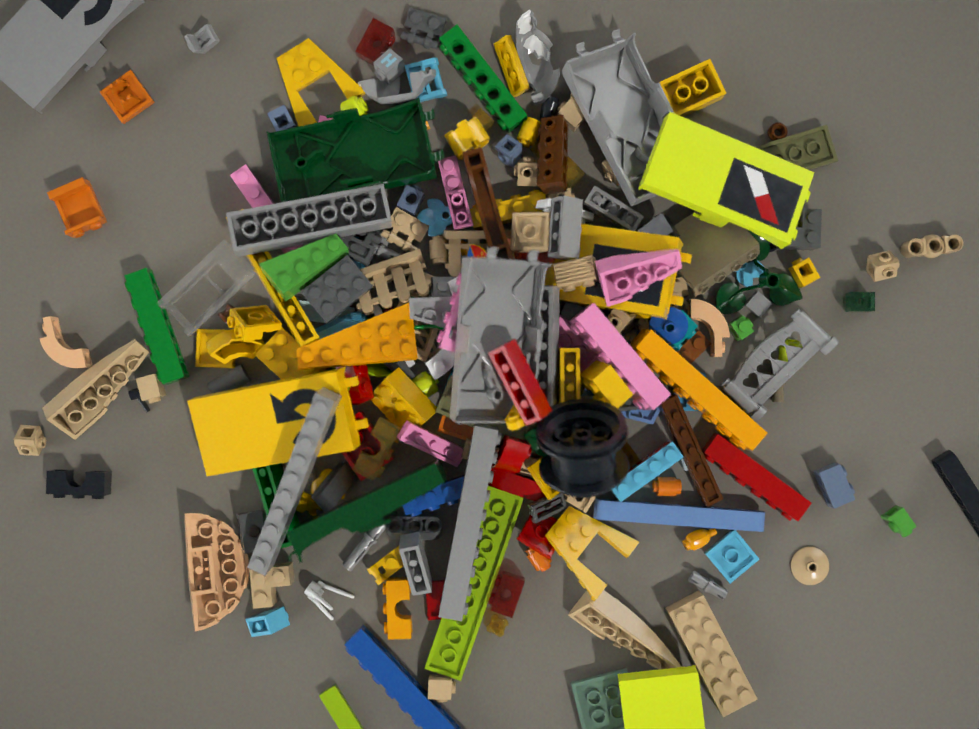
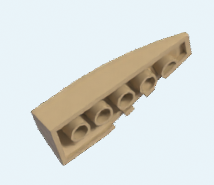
[42,339,149,440]
[568,590,681,669]

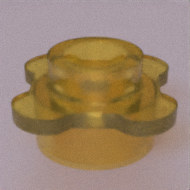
[486,614,509,637]

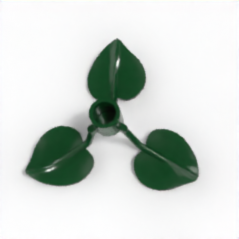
[716,231,803,314]

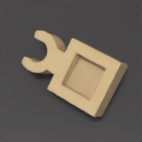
[673,277,689,310]

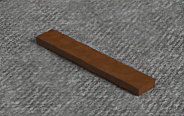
[660,394,724,507]

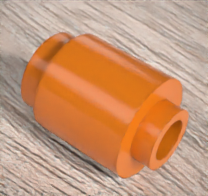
[652,477,682,496]
[525,547,552,572]

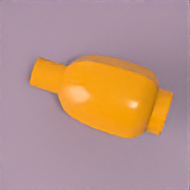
[682,528,717,551]

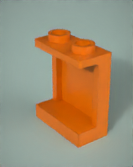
[47,177,107,238]

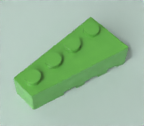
[259,233,349,301]

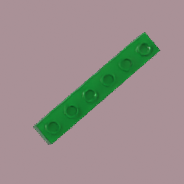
[439,24,527,133]

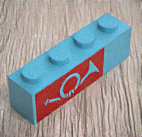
[611,440,684,502]

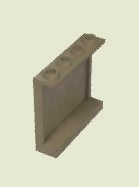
[675,211,760,297]

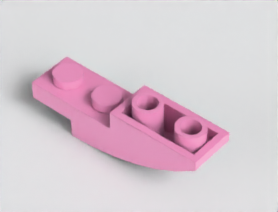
[438,155,473,231]

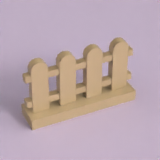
[444,230,517,277]
[356,249,432,315]

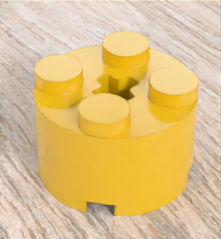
[444,117,490,160]

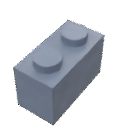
[813,463,855,509]

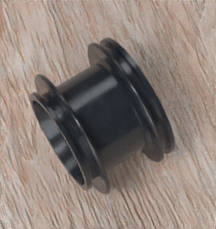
[536,399,630,498]

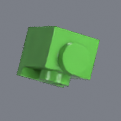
[728,315,754,341]
[881,505,917,537]

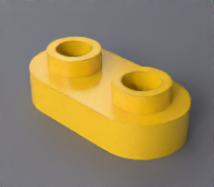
[505,404,525,430]

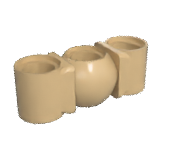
[900,234,963,258]

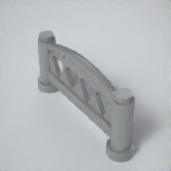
[720,309,839,422]

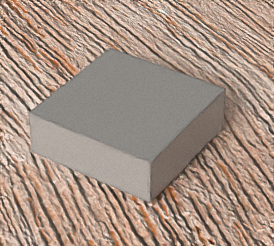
[744,291,773,318]

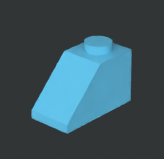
[245,607,290,637]

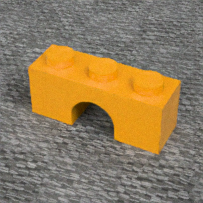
[383,577,413,640]

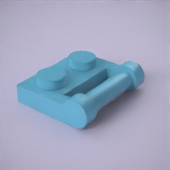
[404,57,448,102]

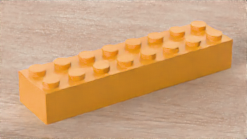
[629,329,767,451]

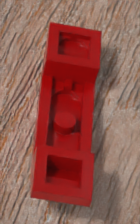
[488,468,559,507]

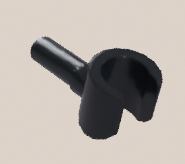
[128,388,150,413]

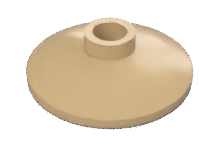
[790,547,829,585]

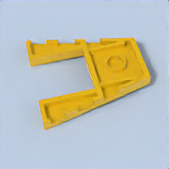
[276,38,366,127]
[545,506,639,601]

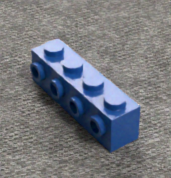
[403,475,465,517]

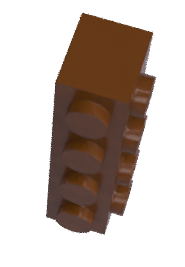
[536,115,568,194]

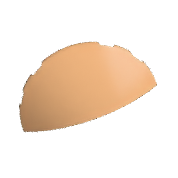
[184,513,249,631]

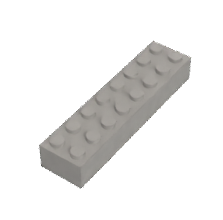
[226,184,392,257]

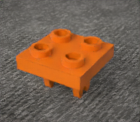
[100,70,155,124]

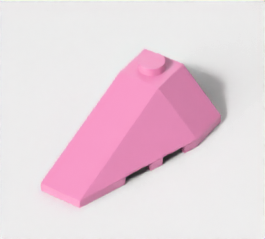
[595,249,682,306]

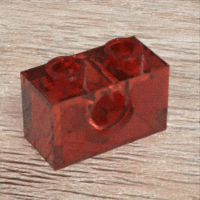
[355,18,396,66]
[488,570,525,618]

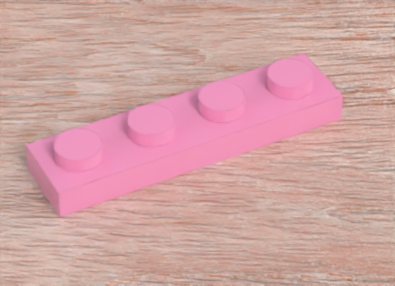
[397,420,464,467]

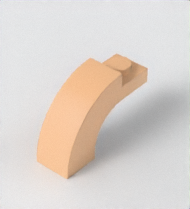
[687,299,730,357]
[39,316,93,368]

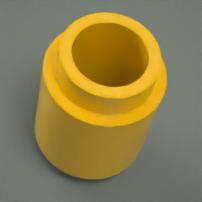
[517,117,541,148]

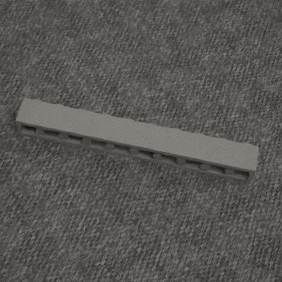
[248,387,341,575]
[439,423,501,621]

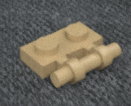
[381,207,429,252]

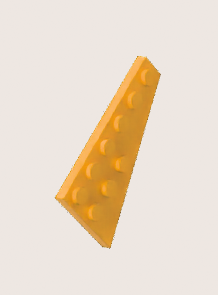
[296,303,418,370]

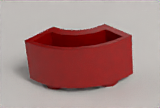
[491,435,532,474]

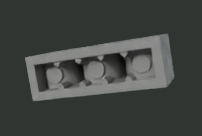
[582,185,644,231]

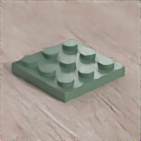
[571,668,628,729]

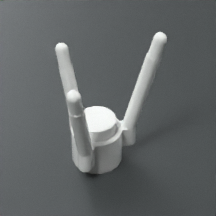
[304,580,355,620]

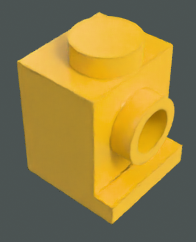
[788,257,821,288]

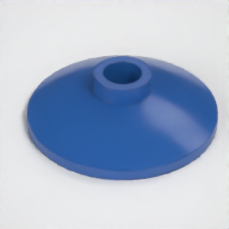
[649,307,688,345]

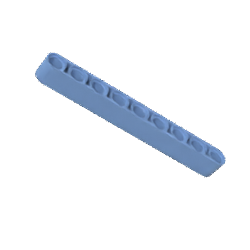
[593,499,765,532]

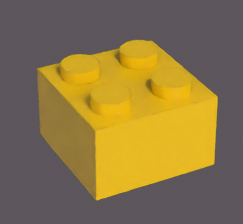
[580,360,634,408]

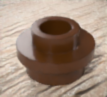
[768,122,788,141]

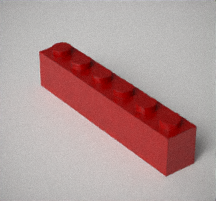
[702,433,812,522]

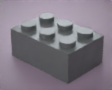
[301,255,373,324]

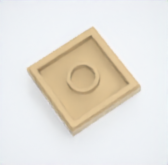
[510,212,551,252]

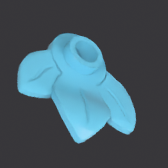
[417,199,453,237]
[736,261,764,287]

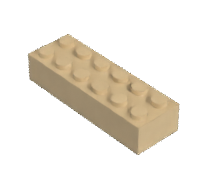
[665,590,758,717]

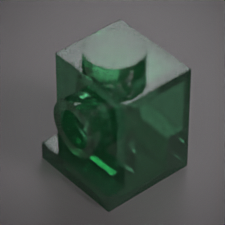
[843,292,875,313]

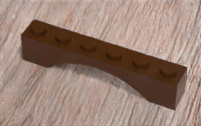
[463,147,514,260]

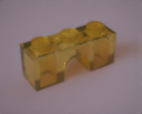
[352,416,402,481]

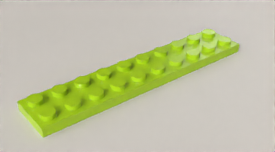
[424,485,524,681]

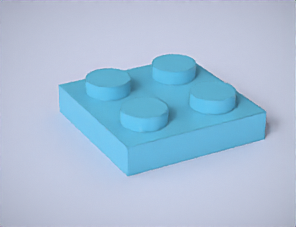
[704,530,759,584]

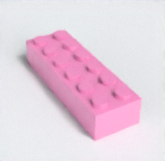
[568,303,671,410]

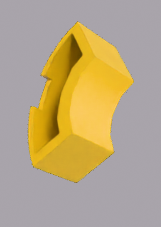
[206,329,265,364]

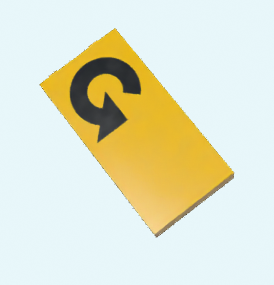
[187,367,369,476]

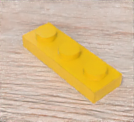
[493,35,530,97]

